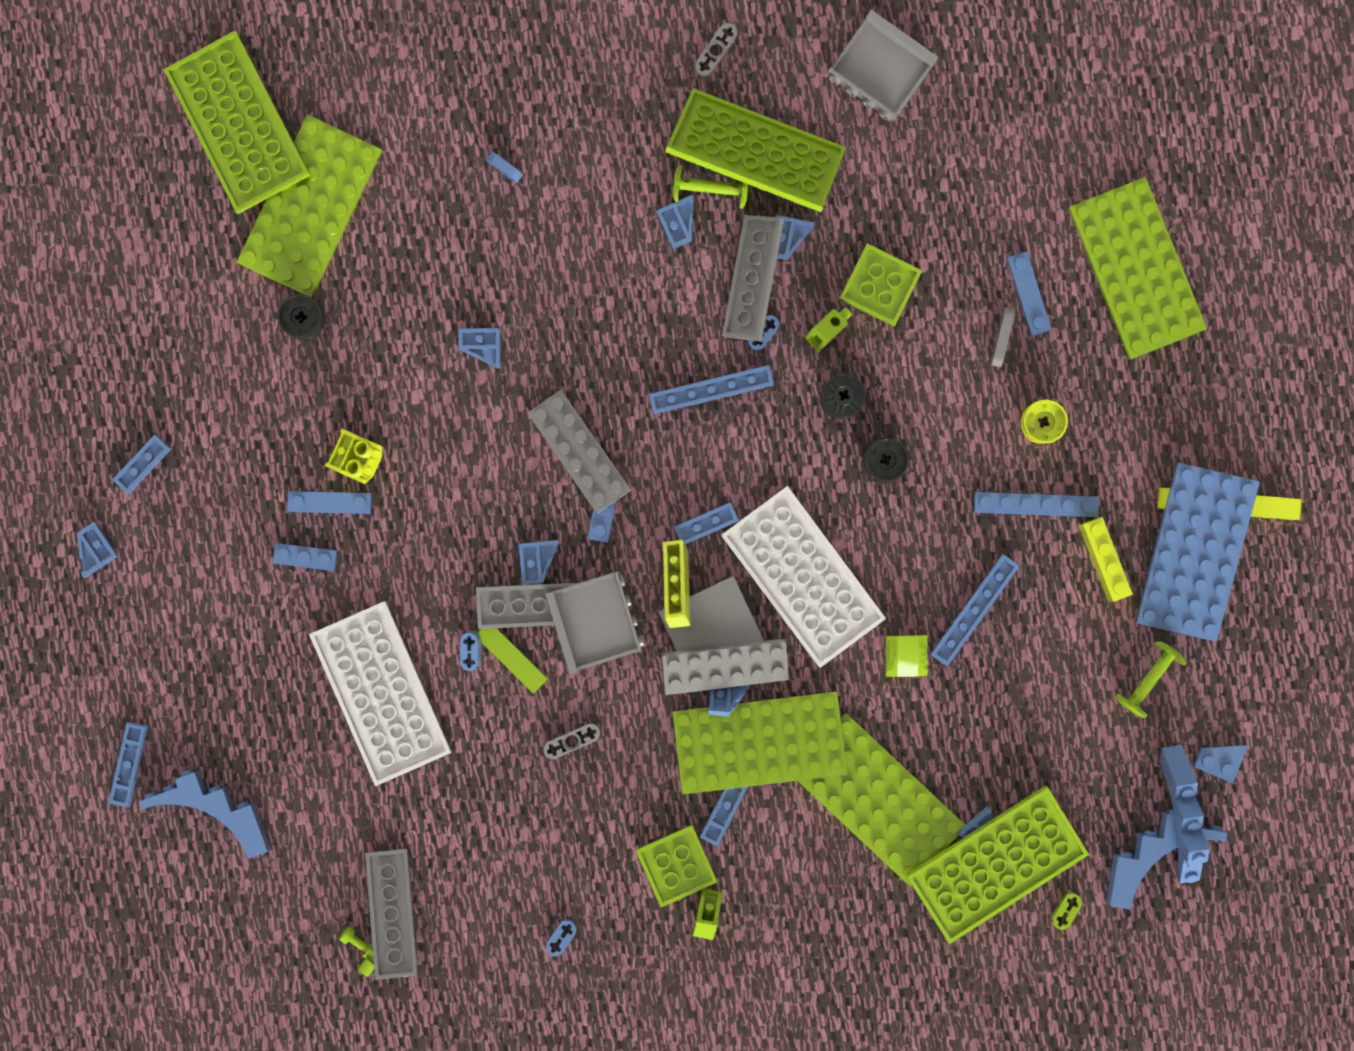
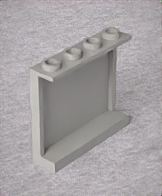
[827,10,939,122]
[545,572,644,674]
[658,576,764,651]

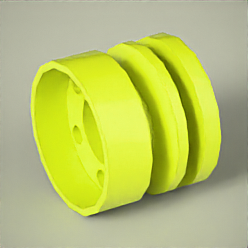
[1020,400,1068,444]

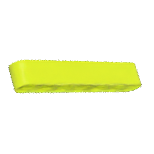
[1158,488,1302,520]

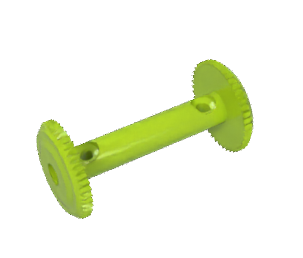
[673,165,749,208]
[1116,641,1186,718]

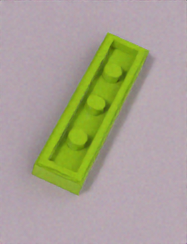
[478,628,548,694]

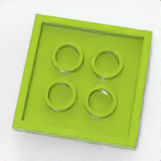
[839,243,922,327]
[636,825,718,907]

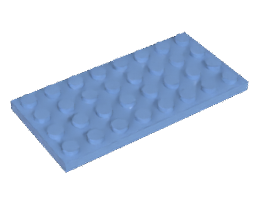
[1135,462,1260,642]

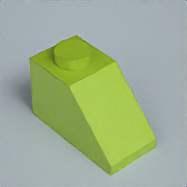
[693,888,722,940]

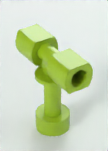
[339,926,374,977]

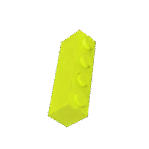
[1078,517,1133,602]
[663,540,690,628]

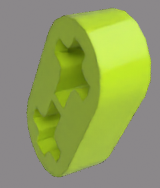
[1051,892,1082,930]

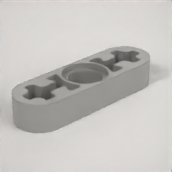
[695,23,737,77]
[990,307,1015,368]
[543,723,600,759]

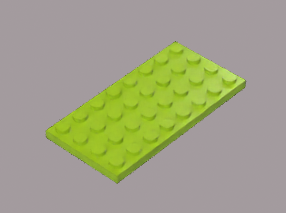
[163,30,310,214]
[665,88,846,212]
[236,114,382,298]
[1068,177,1207,360]
[673,692,848,795]
[798,712,966,887]
[906,785,1089,944]

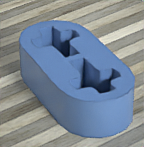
[486,152,523,183]
[748,315,779,351]
[460,631,481,671]
[546,919,577,956]

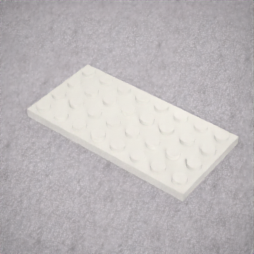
[721,486,886,668]
[309,601,452,786]

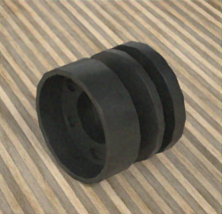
[277,294,325,340]
[820,374,866,420]
[863,438,909,482]

